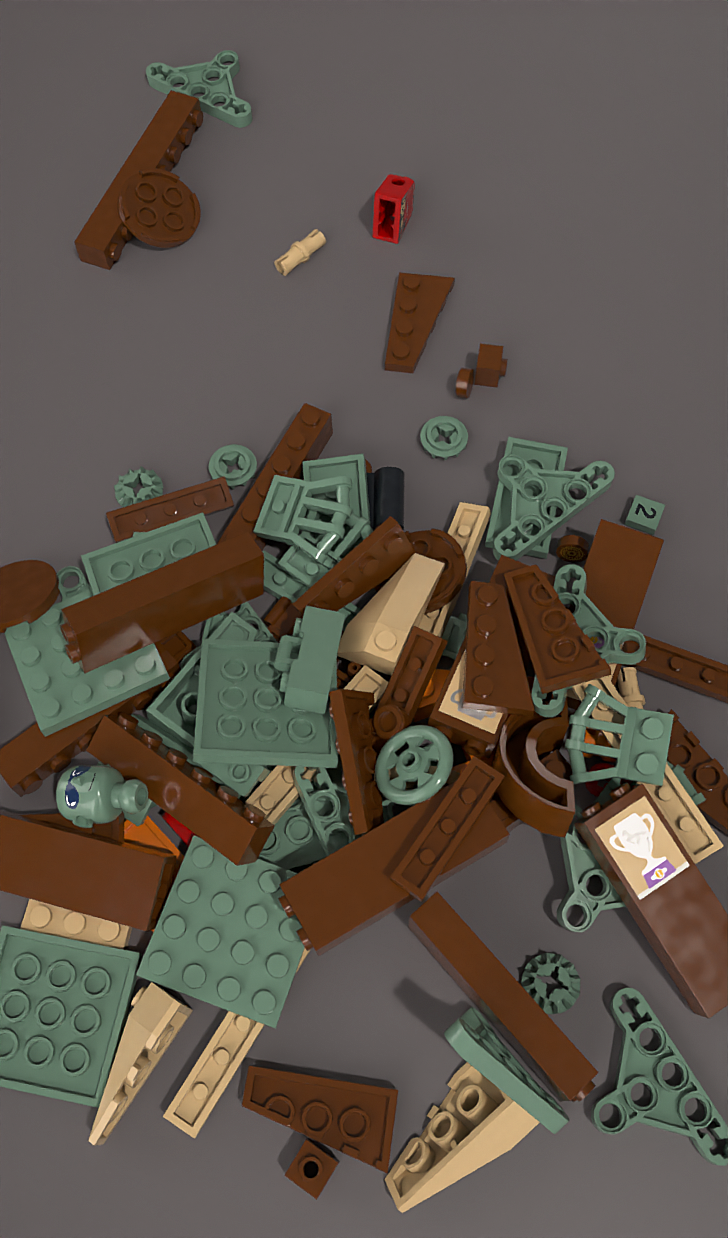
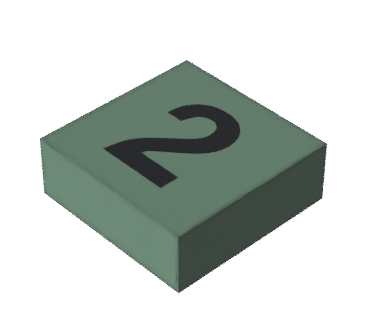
[624,495,665,535]

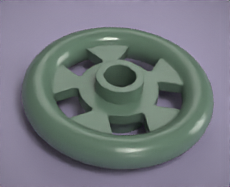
[375,725,453,805]

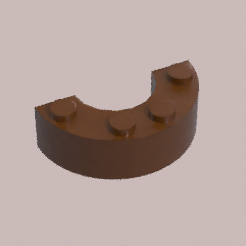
[492,698,576,838]

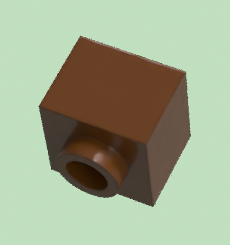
[474,343,508,388]
[284,1139,340,1200]

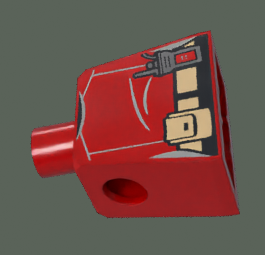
[372,174,415,244]

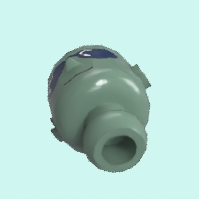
[56,764,148,828]

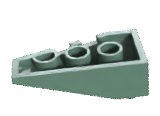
[146,612,258,750]

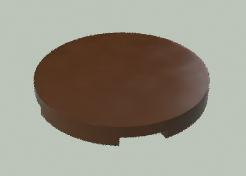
[118,168,201,248]
[374,528,467,614]
[0,560,60,633]

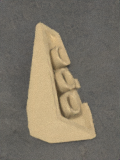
[337,553,445,676]
[88,982,193,1145]
[384,1062,540,1213]

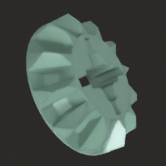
[420,416,468,460]
[209,444,257,490]
[114,466,163,507]
[522,953,581,1014]

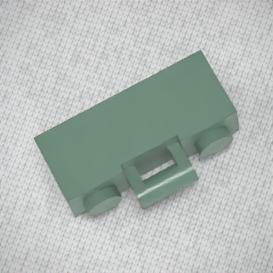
[274,606,346,714]

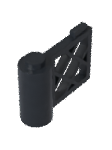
[367,467,405,531]

